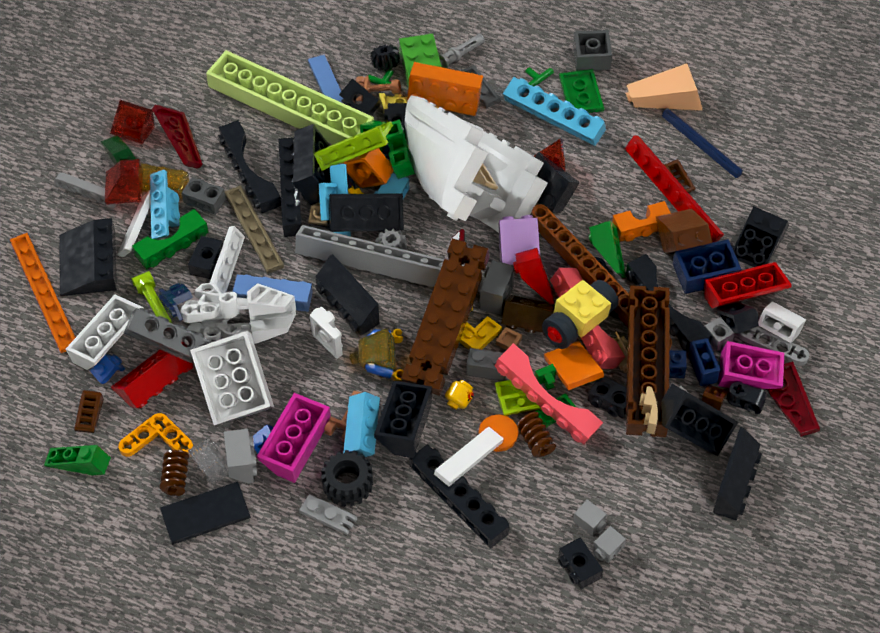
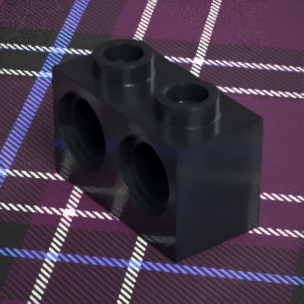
[588,376,627,418]

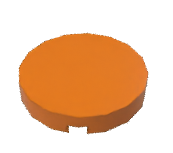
[479,414,519,452]

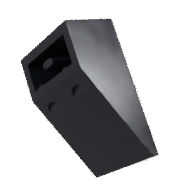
[733,206,789,267]

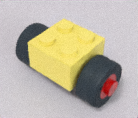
[542,280,619,349]

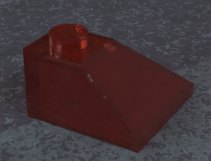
[105,159,143,204]

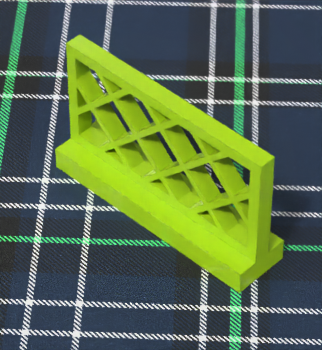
[314,121,393,170]

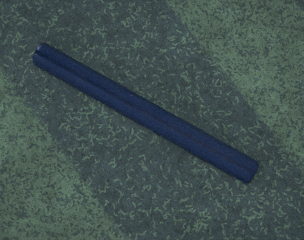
[662,108,743,178]

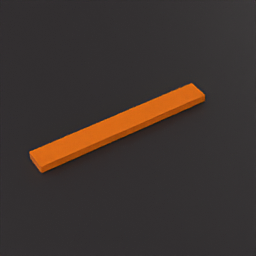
[10,233,76,353]

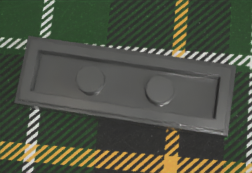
[461,65,501,108]

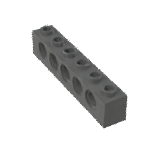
[124,308,216,365]

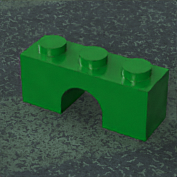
[386,119,415,179]

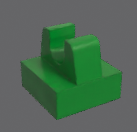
[535,364,556,390]

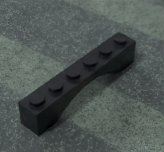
[217,120,281,213]
[278,137,302,237]
[626,254,712,351]

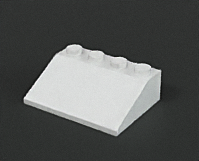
[190,331,274,426]

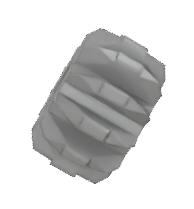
[376,228,407,250]

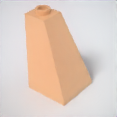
[626,64,703,110]

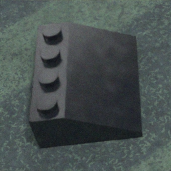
[59,218,117,296]

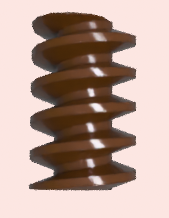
[518,412,556,457]
[160,450,189,496]

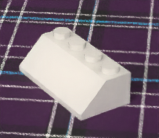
[66,294,143,370]

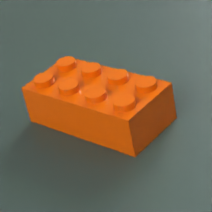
[407,62,483,116]

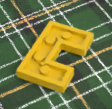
[460,306,502,350]

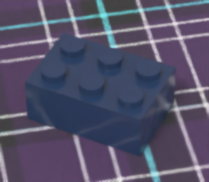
[672,239,741,294]

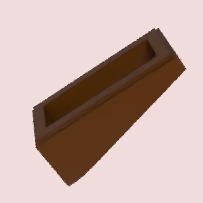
[664,159,696,193]
[74,390,104,433]

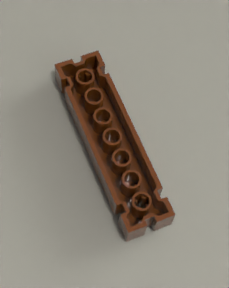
[401,238,490,396]
[626,285,670,437]

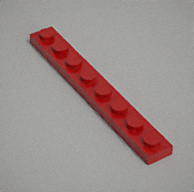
[624,135,724,243]

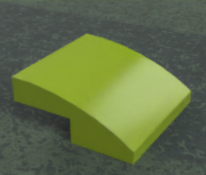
[494,380,541,416]

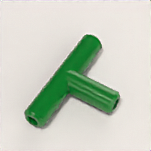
[525,67,554,87]
[368,69,394,85]

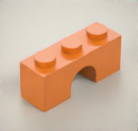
[612,201,670,242]

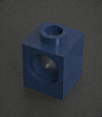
[669,350,687,379]

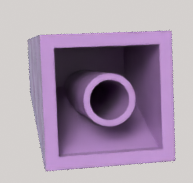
[498,215,540,270]

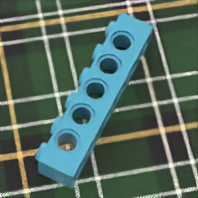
[503,77,606,146]

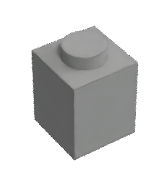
[573,500,607,536]

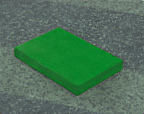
[559,69,604,113]

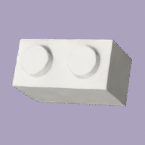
[758,301,806,343]

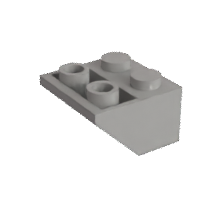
[224,429,257,484]

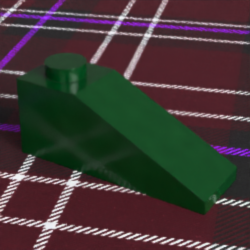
[101,135,139,179]

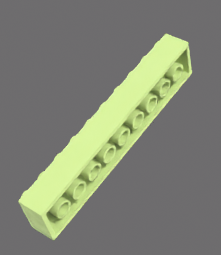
[206,50,374,144]

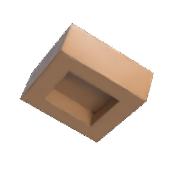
[496,327,522,350]

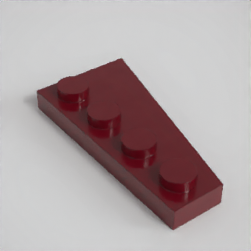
[152,104,203,169]
[766,361,820,437]

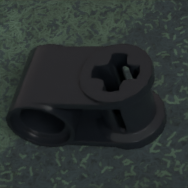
[726,382,767,414]

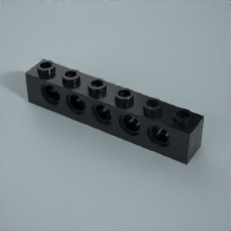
[409,444,509,549]

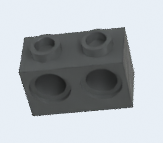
[182,177,226,215]

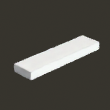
[117,190,151,257]
[210,226,245,294]
[434,427,504,486]

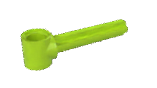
[131,271,172,323]

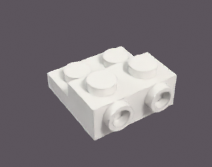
[310,306,343,359]

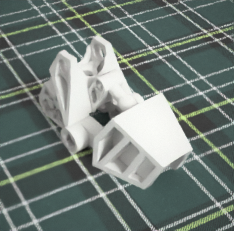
[180,283,296,345]

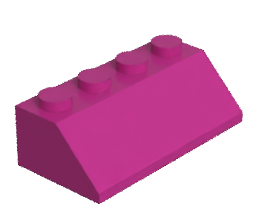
[257,393,331,483]

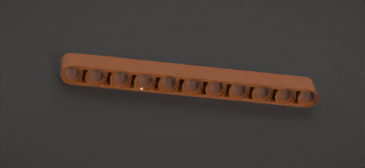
[532,204,672,350]

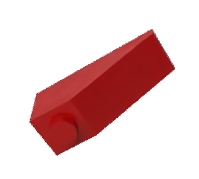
[513,248,554,304]

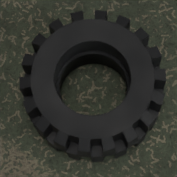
[321,450,373,507]

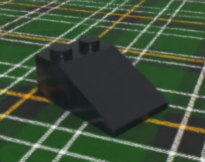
[535,152,580,213]

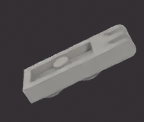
[299,494,358,536]

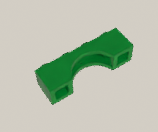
[132,209,209,270]

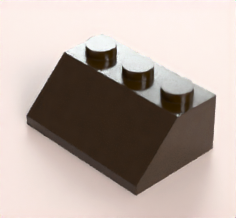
[501,295,555,336]

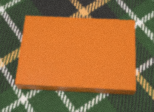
[544,341,604,390]

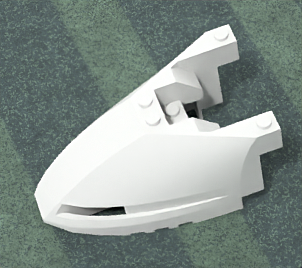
[405,95,548,233]

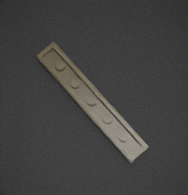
[225,185,285,274]

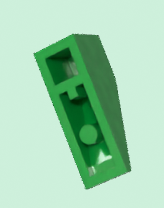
[589,221,626,278]

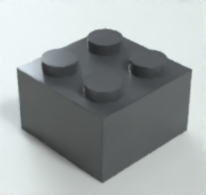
[573,30,612,71]
[478,260,514,316]

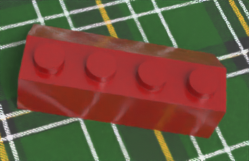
[704,262,792,309]
[111,342,193,408]

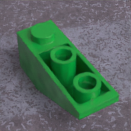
[44,445,111,476]

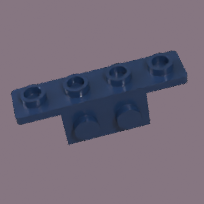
[158,283,193,321]

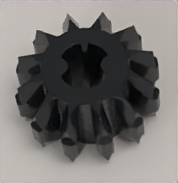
[370,44,400,71]

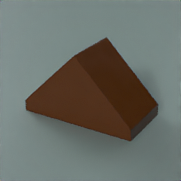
[702,385,728,411]

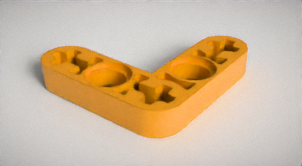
[118,413,194,457]

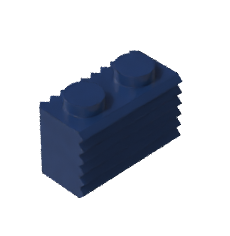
[688,338,721,386]

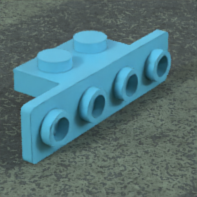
[319,164,351,237]
[150,170,180,240]

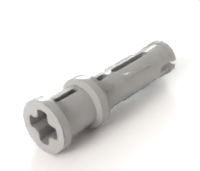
[439,33,485,68]

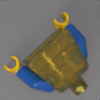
[350,328,403,382]

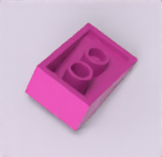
[718,341,785,390]

